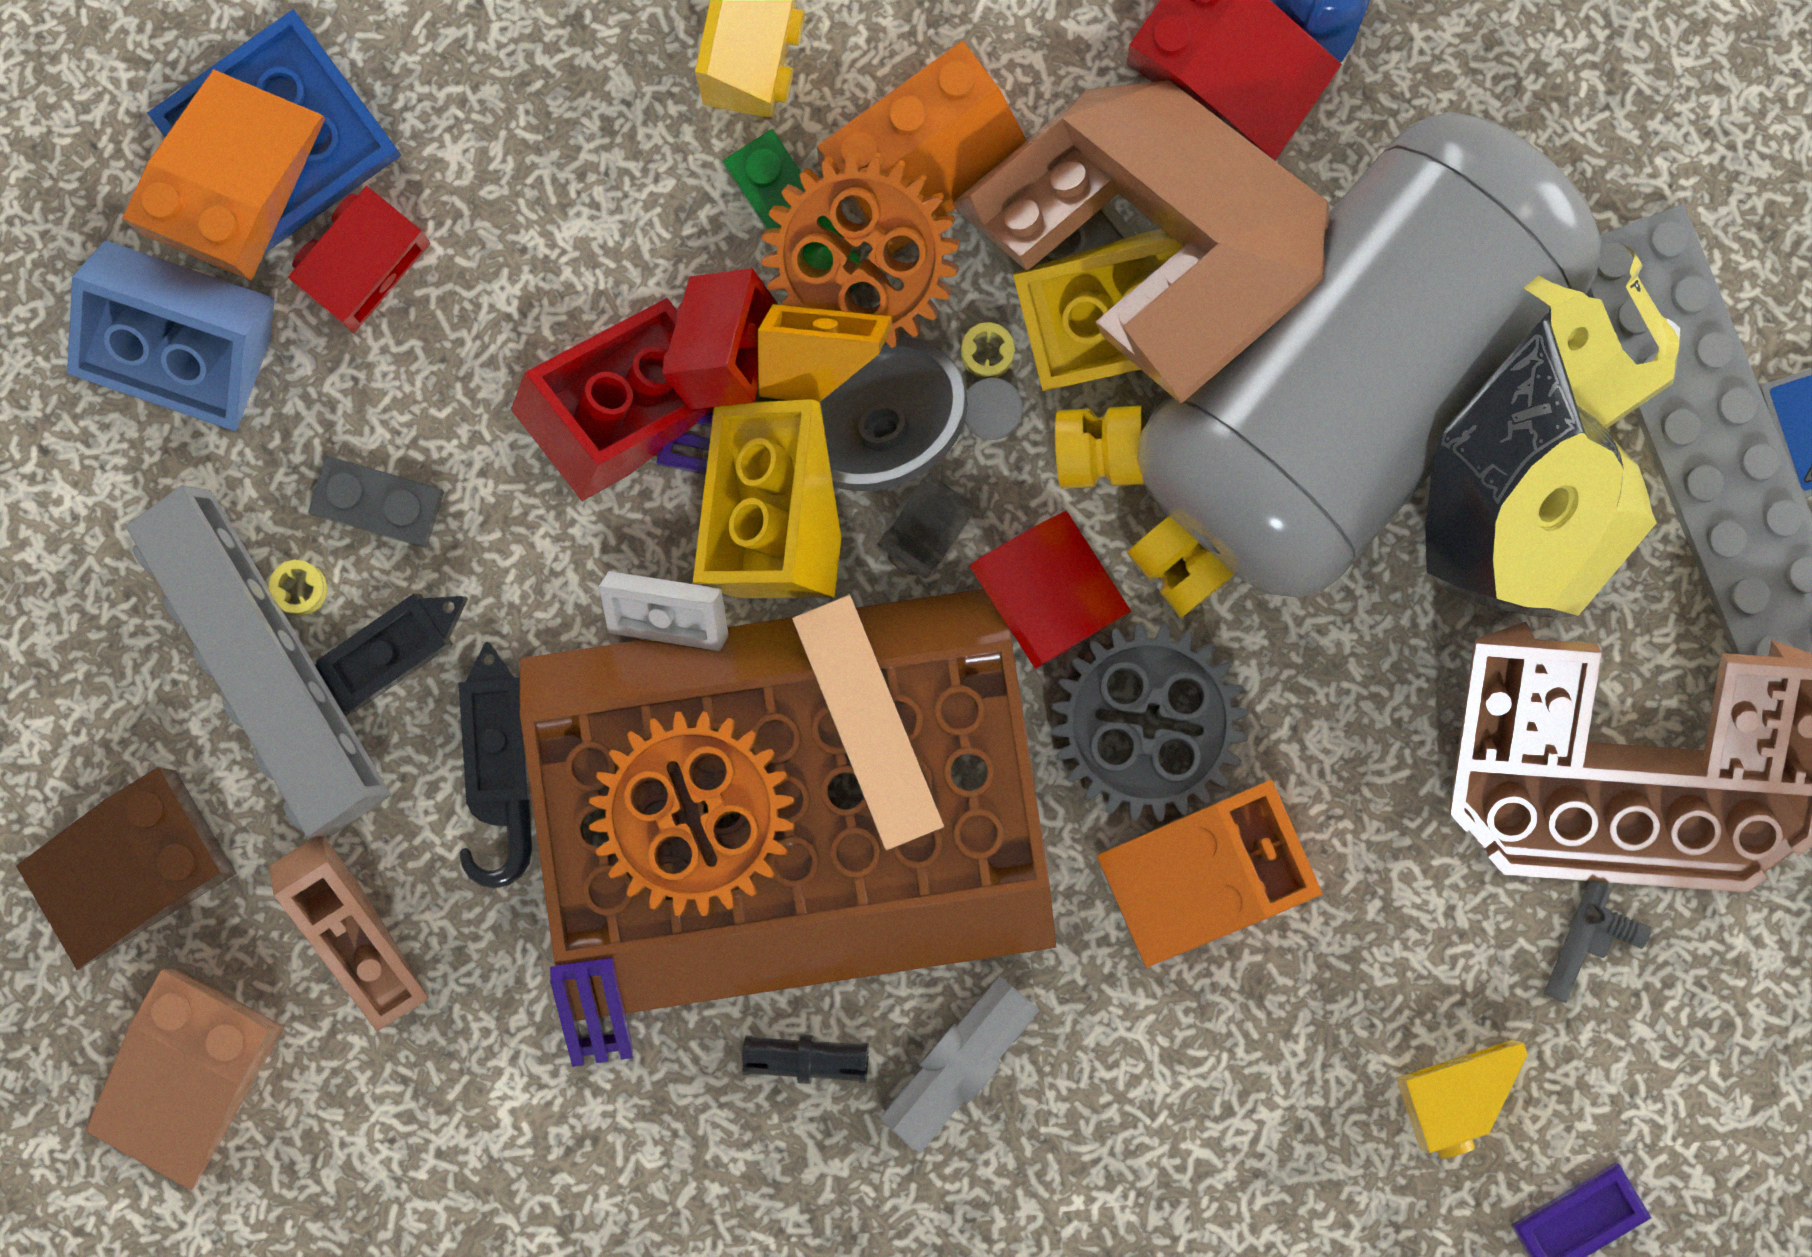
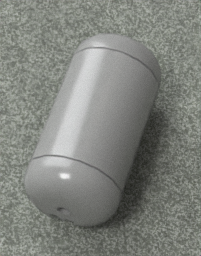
[1137,111,1602,598]

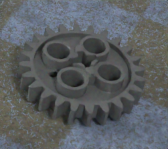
[1050,623,1249,822]

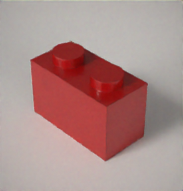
[288,185,431,334]
[662,268,779,410]

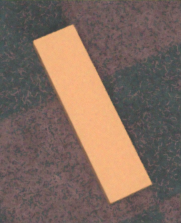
[792,595,944,851]

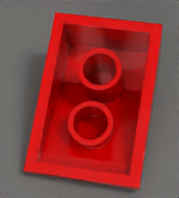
[1127,0,1342,161]
[511,298,714,501]

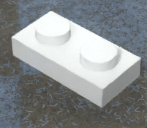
[599,571,729,651]

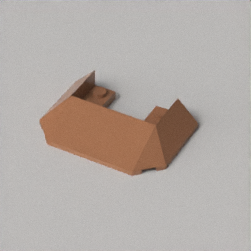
[952,80,1330,404]
[1449,622,1812,893]

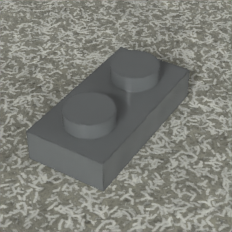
[308,455,444,549]

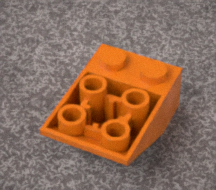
[1096,779,1323,968]

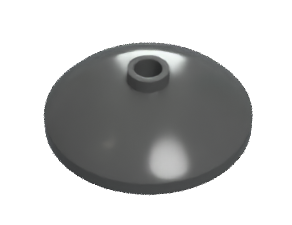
[820,336,968,491]

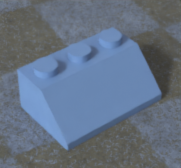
[67,240,275,431]

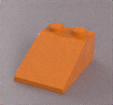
[122,69,325,281]

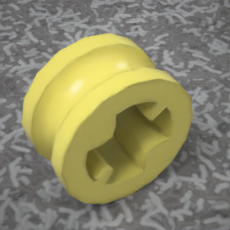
[961,322,1015,379]
[268,559,328,616]

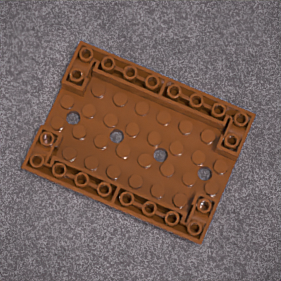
[520,588,1057,1021]

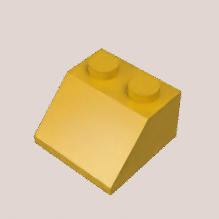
[695,0,805,119]

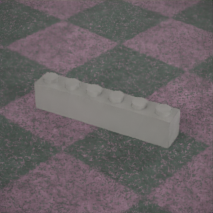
[125,485,391,837]

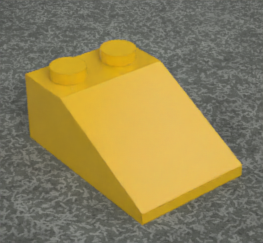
[1013,229,1184,391]
[692,399,842,598]

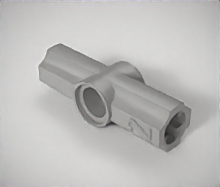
[880,976,1040,1153]

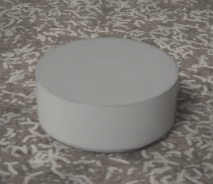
[965,378,1023,440]

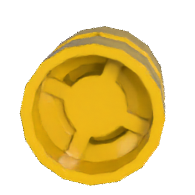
[1055,405,1146,489]
[1126,516,1234,619]

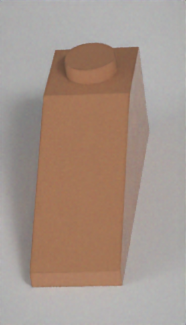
[269,836,429,1032]

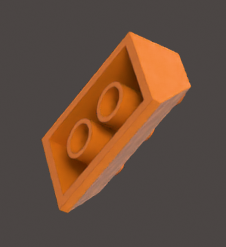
[817,40,1027,255]

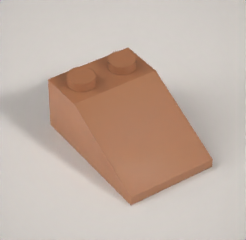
[85,968,285,1191]

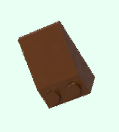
[16,767,237,970]

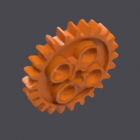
[761,152,960,348]
[589,711,794,916]

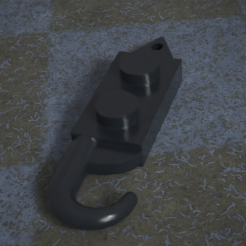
[315,593,468,716]
[458,642,532,889]

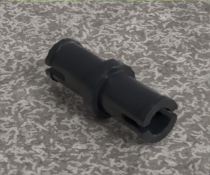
[742,1034,869,1084]

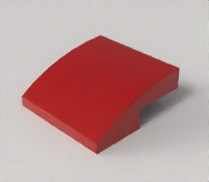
[969,510,1131,669]

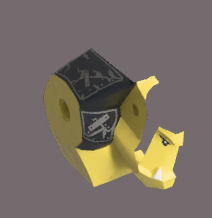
[1425,244,1680,618]

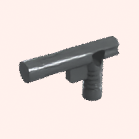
[1544,881,1651,1003]

